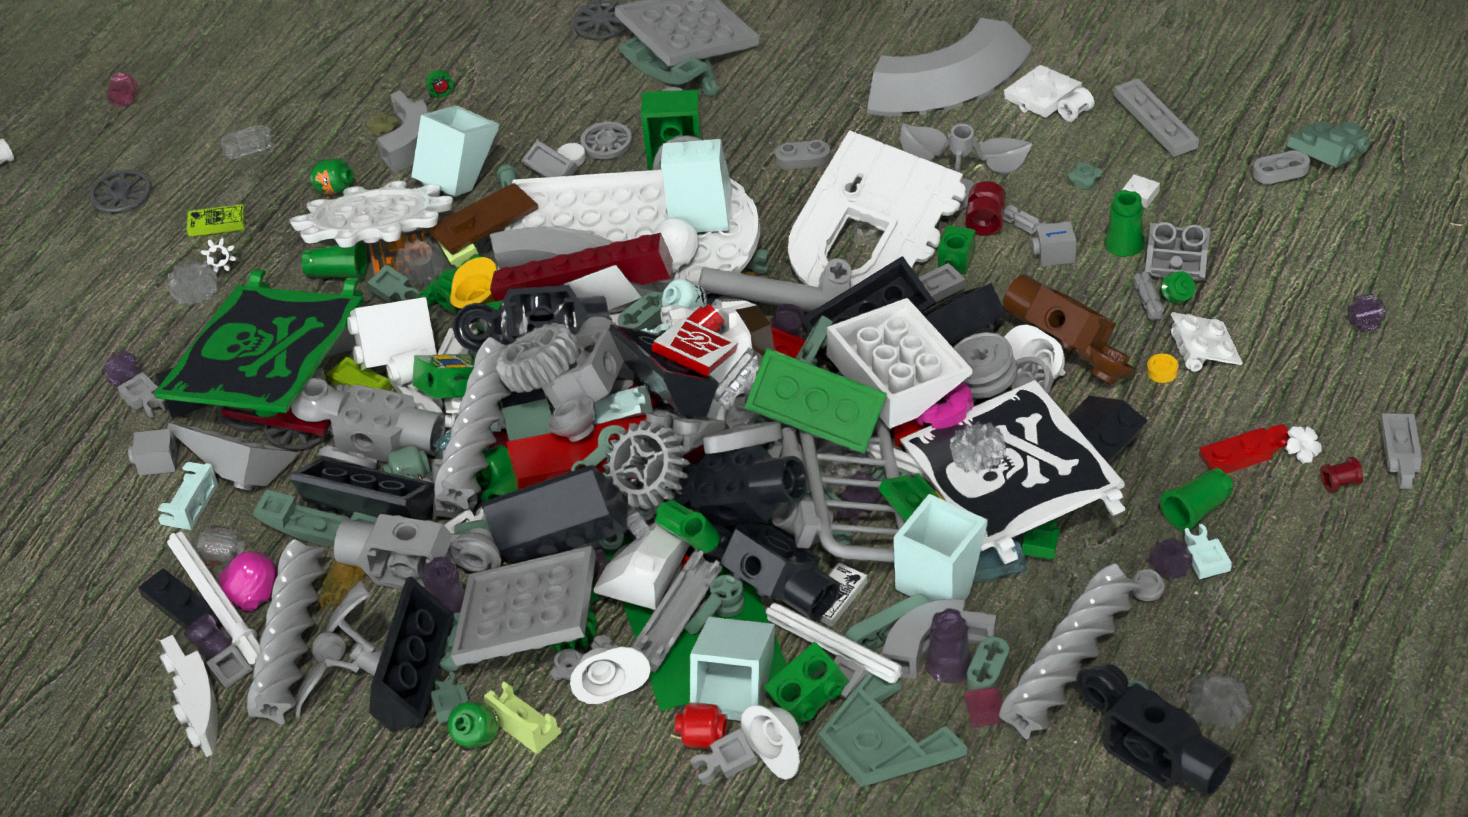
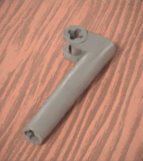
[699,258,852,313]

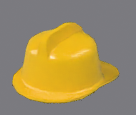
[450,257,497,309]

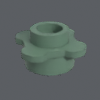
[1068,162,1102,190]

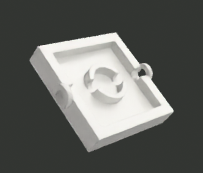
[1004,65,1082,118]

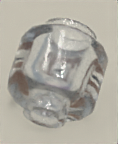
[197,525,245,568]

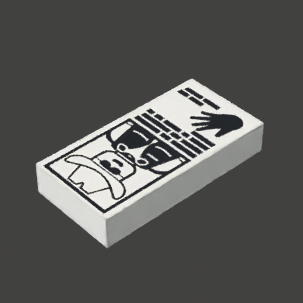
[818,563,867,627]

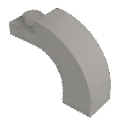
[377,90,428,173]
[882,599,996,680]

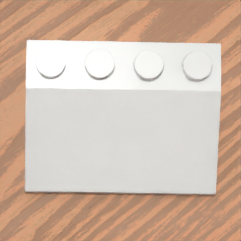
[827,298,972,429]

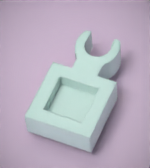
[1184,524,1232,579]

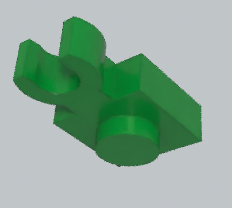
[1021,517,1060,560]

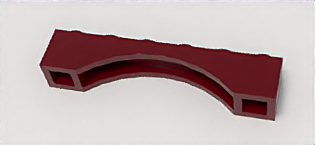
[490,233,673,302]

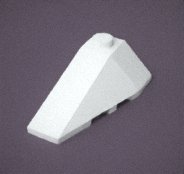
[594,509,696,610]

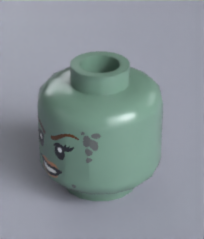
[382,445,431,479]

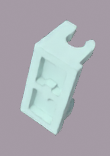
[592,385,653,425]
[158,462,218,530]

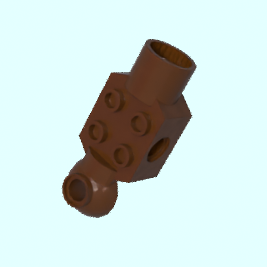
[1003,274,1136,385]

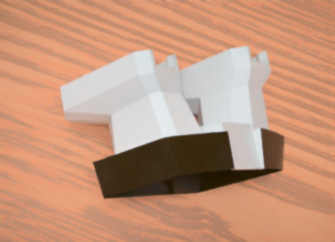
[660,299,774,420]

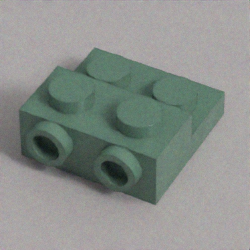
[1287,121,1370,168]

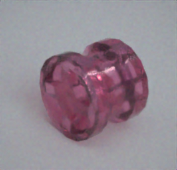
[107,73,137,107]

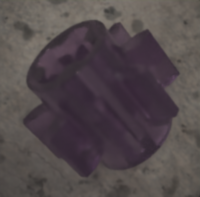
[1347,294,1386,332]
[102,350,140,387]
[1149,538,1192,580]

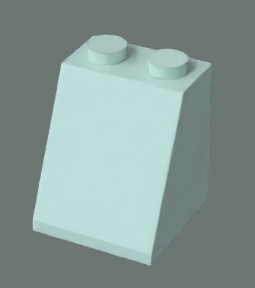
[412,105,499,197]
[661,139,732,233]
[894,494,987,602]
[690,617,775,721]

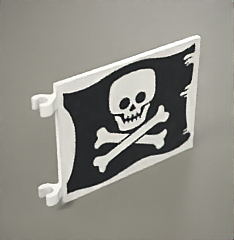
[900,380,1125,564]

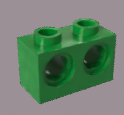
[763,641,850,727]

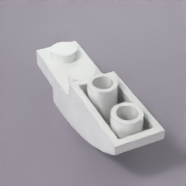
[160,635,218,757]

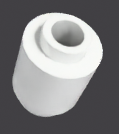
[386,348,430,386]

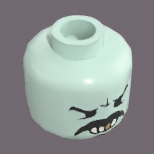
[662,279,707,308]

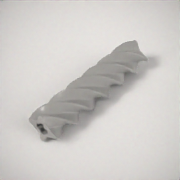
[434,337,511,509]
[247,539,326,724]
[999,563,1141,740]

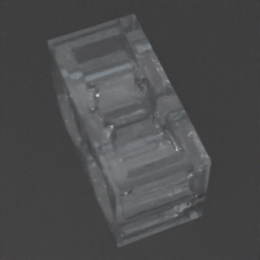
[713,347,763,425]

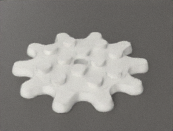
[290,181,453,248]

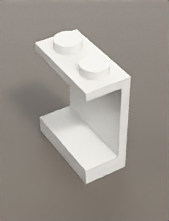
[347,297,437,371]

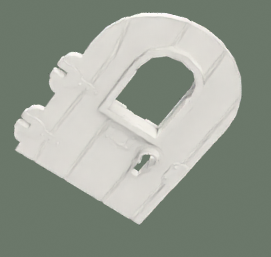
[788,130,966,288]

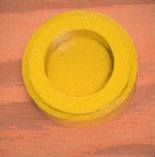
[1147,353,1178,383]

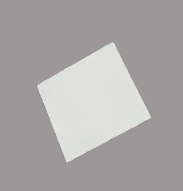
[565,265,642,310]

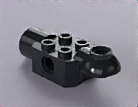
[453,285,609,352]
[664,446,808,526]
[703,523,840,621]
[1076,663,1234,797]

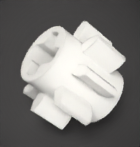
[201,238,238,273]

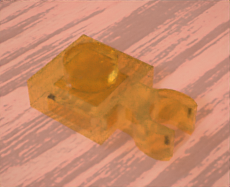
[319,560,367,611]

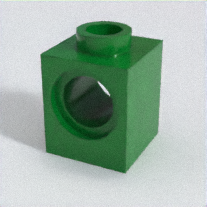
[938,225,975,274]

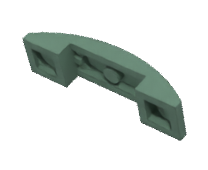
[619,36,709,84]
[253,489,377,547]

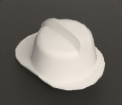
[1004,325,1066,383]
[570,647,650,704]
[741,705,801,779]

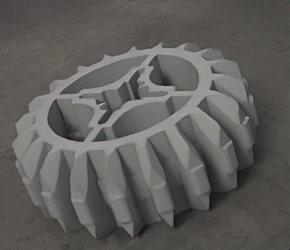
[496,323,579,393]
[603,420,690,509]

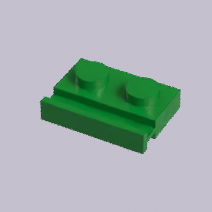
[878,473,941,521]

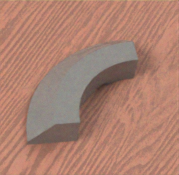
[867,18,1032,116]
[490,227,659,314]

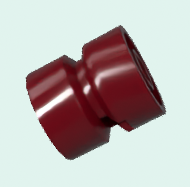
[966,181,1006,236]

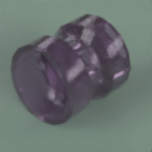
[770,304,804,337]
[184,613,231,660]

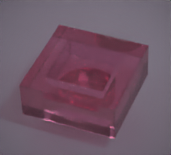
[964,687,1005,728]

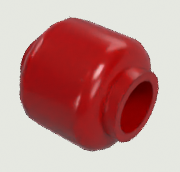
[675,702,727,749]

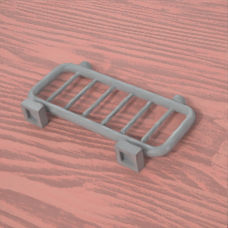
[773,417,906,563]

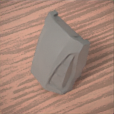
[1145,222,1210,281]
[638,409,726,454]

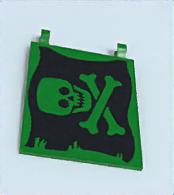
[154,269,364,413]

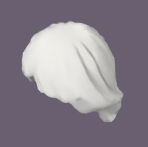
[649,218,698,273]

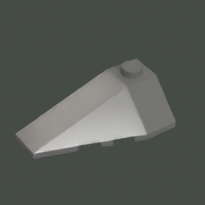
[167,423,296,490]

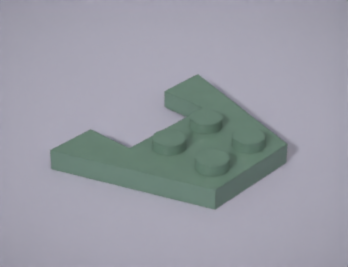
[818,672,967,787]

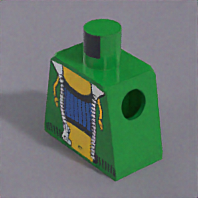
[412,354,474,398]

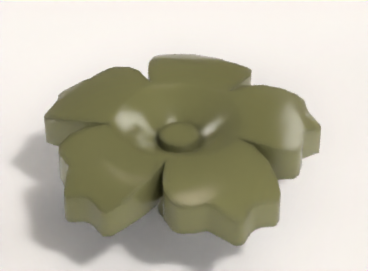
[365,112,398,136]

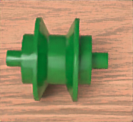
[1161,271,1195,303]

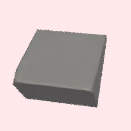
[205,643,253,690]

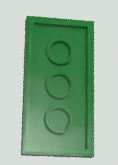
[744,348,887,454]

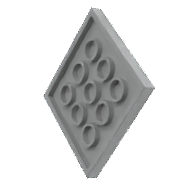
[615,0,760,67]
[451,546,596,666]

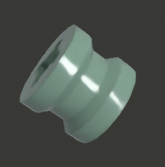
[710,575,744,617]

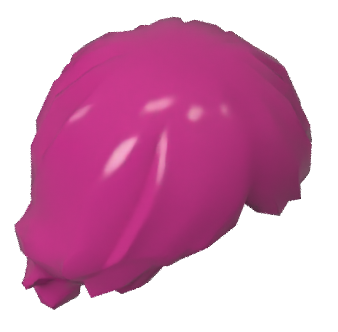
[218,551,278,612]

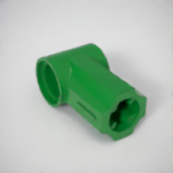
[655,499,720,553]

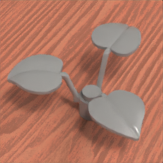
[900,123,1032,212]
[294,581,382,719]

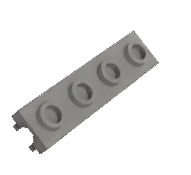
[631,550,723,673]

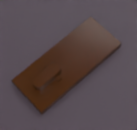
[428,183,538,254]

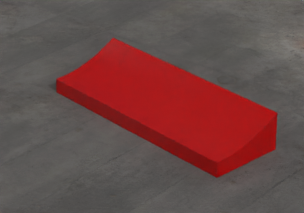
[506,414,706,490]

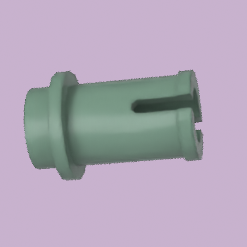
[496,164,519,189]

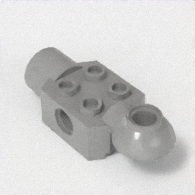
[542,317,624,442]
[291,378,446,462]
[334,514,501,595]

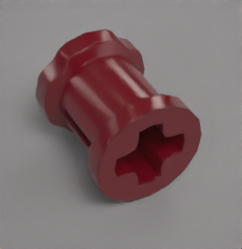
[1320,457,1364,493]

